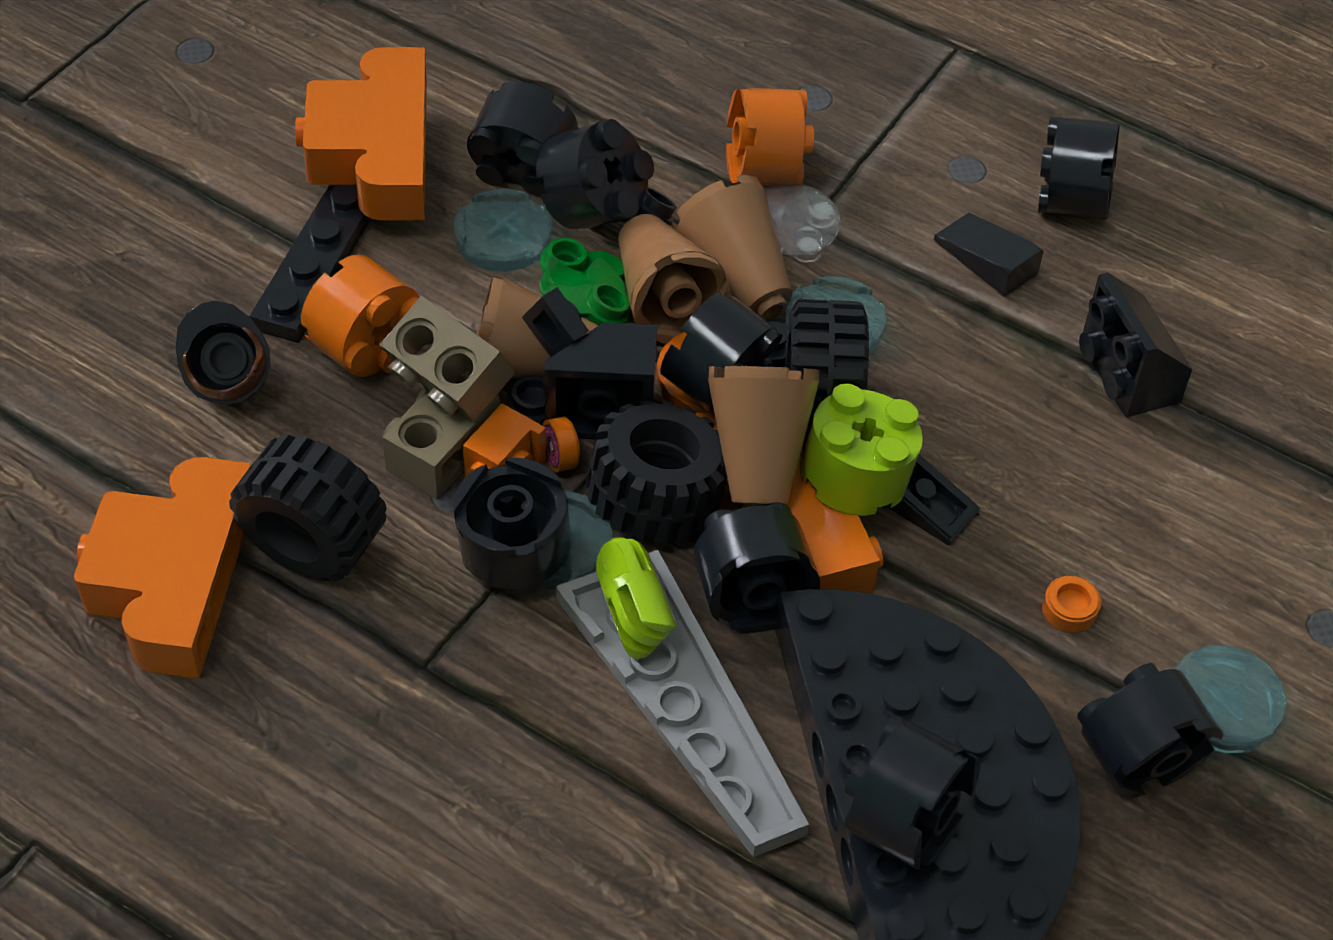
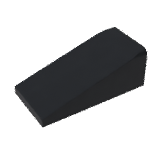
[934,213,1044,296]
[885,455,981,545]

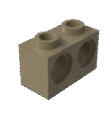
[380,295,515,422]
[382,375,500,500]

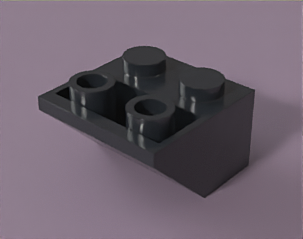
[1079,272,1193,418]

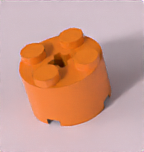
[726,88,814,187]
[301,255,420,377]

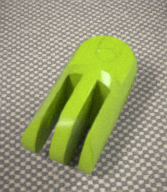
[596,537,677,660]

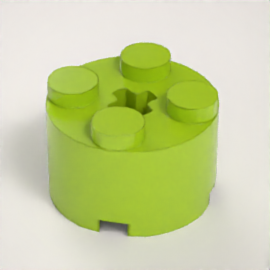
[800,384,923,516]

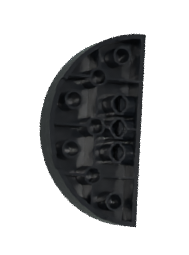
[775,589,1081,940]

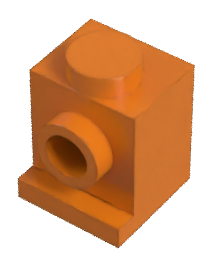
[463,403,546,477]

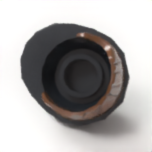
[176,301,271,405]

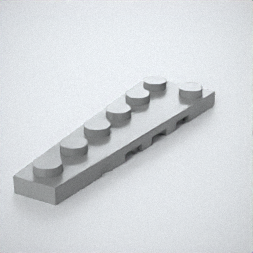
[556,550,809,857]

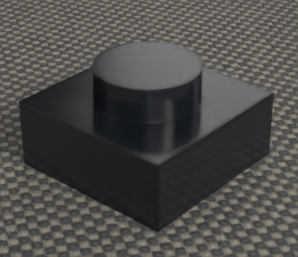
[522,287,589,357]

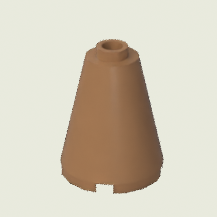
[672,175,793,320]
[618,214,731,343]
[468,275,598,379]
[708,366,819,508]

